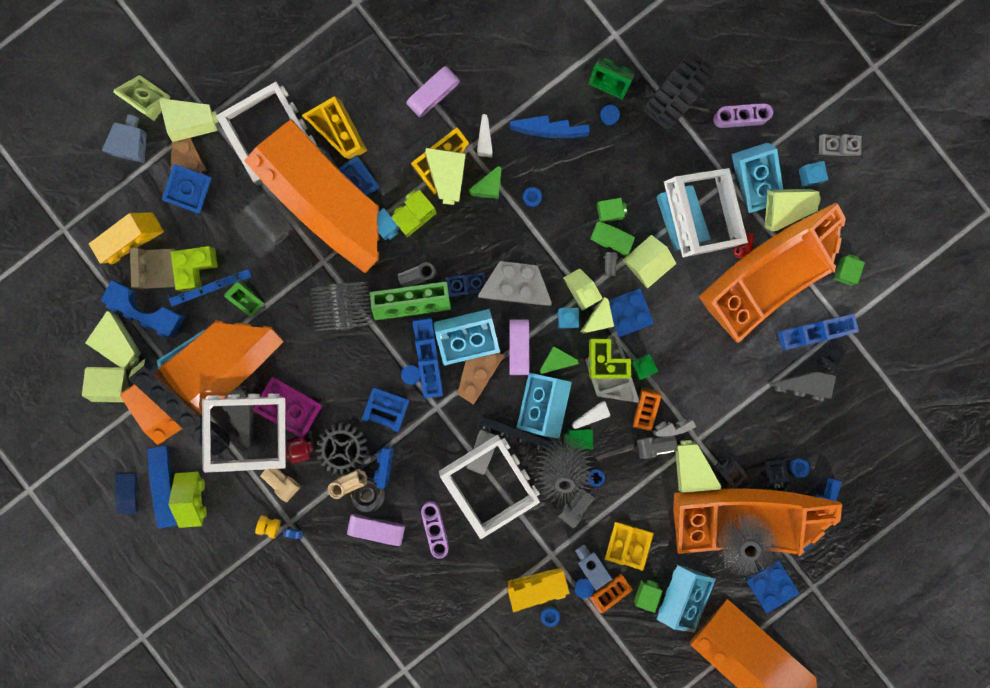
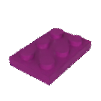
[253,377,323,437]

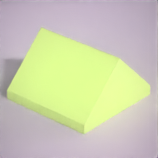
[113,75,170,121]
[623,235,676,288]
[580,297,614,334]
[82,367,129,402]

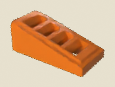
[633,387,662,431]
[589,574,633,613]

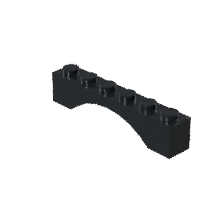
[128,358,230,458]

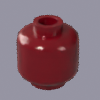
[285,437,313,464]

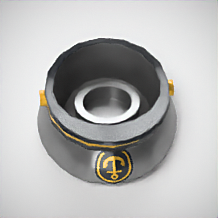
[351,477,385,512]

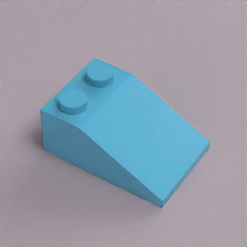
[732,143,783,213]

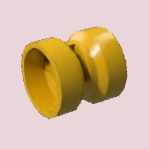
[255,515,281,539]

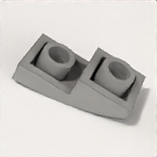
[819,134,862,156]
[653,418,696,437]
[466,430,496,475]

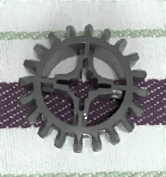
[316,423,368,475]

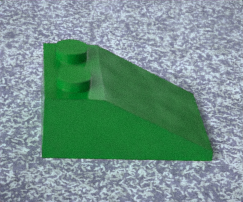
[588,58,634,100]

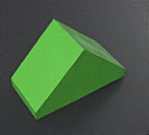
[469,166,501,199]
[224,282,264,317]
[540,347,579,374]

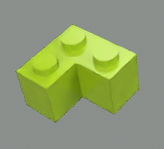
[391,190,437,237]
[171,246,218,292]
[589,339,631,379]
[168,472,207,528]

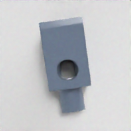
[102,115,147,163]
[575,544,612,590]

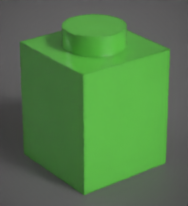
[597,198,627,223]
[833,255,865,286]
[634,579,662,613]

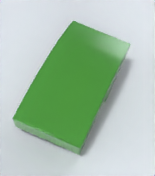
[591,222,635,255]

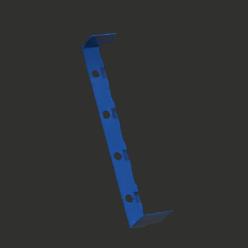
[167,264,253,306]

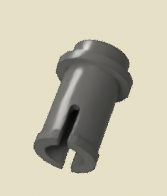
[603,252,619,276]

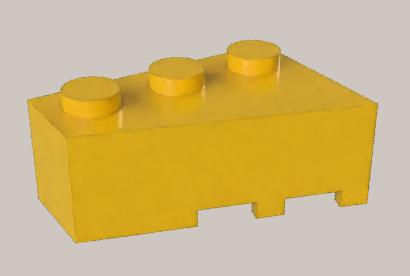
[302,96,367,160]
[411,128,469,195]
[89,212,164,264]
[507,567,569,613]

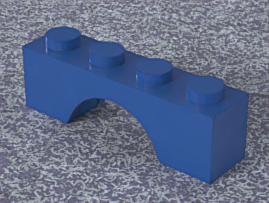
[101,280,185,338]

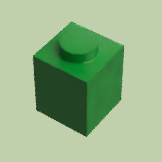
[631,354,658,380]
[565,429,593,450]

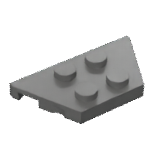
[478,261,552,306]
[585,331,639,402]

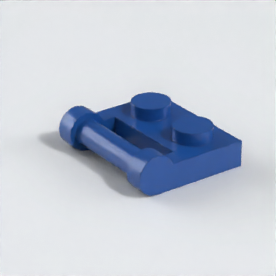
[362,387,410,432]

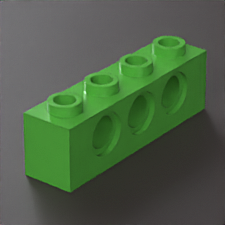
[370,282,451,320]

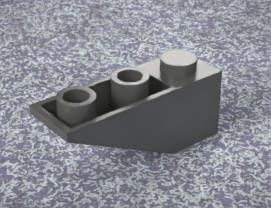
[769,372,836,401]
[222,386,254,448]

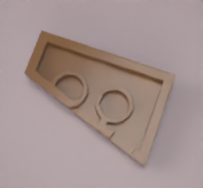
[458,337,504,404]

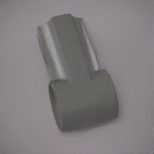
[397,262,437,288]
[637,435,677,459]
[558,488,595,528]

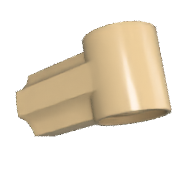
[260,469,300,502]
[328,469,367,499]

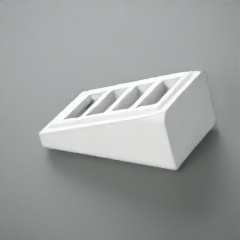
[477,114,493,158]
[571,401,610,429]

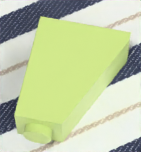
[159,99,219,142]
[425,148,465,205]
[765,189,821,231]
[563,268,603,311]
[85,311,141,369]
[675,440,721,493]

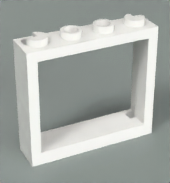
[216,82,317,186]
[664,168,748,257]
[202,393,285,472]
[439,435,540,539]

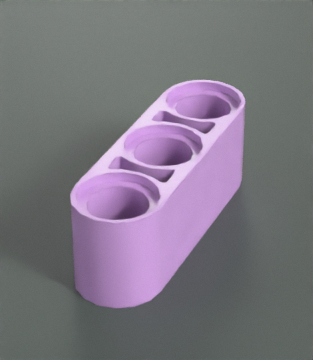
[406,66,460,118]
[713,104,773,128]
[509,320,529,375]
[421,501,449,558]
[347,514,405,546]

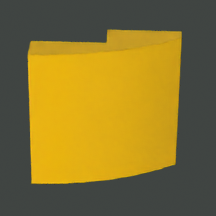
[605,522,654,571]

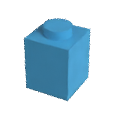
[798,161,828,188]
[377,208,400,240]
[558,308,579,328]

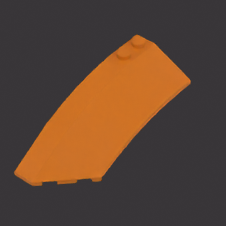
[244,119,379,273]
[699,203,846,343]
[120,320,283,445]
[673,489,842,556]
[690,599,817,688]

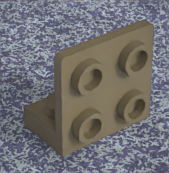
[130,248,176,289]

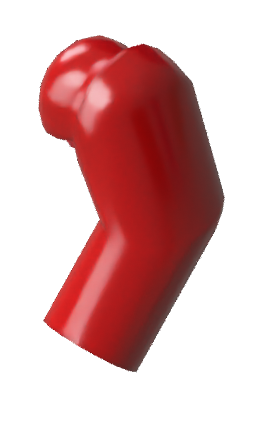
[733,233,755,258]

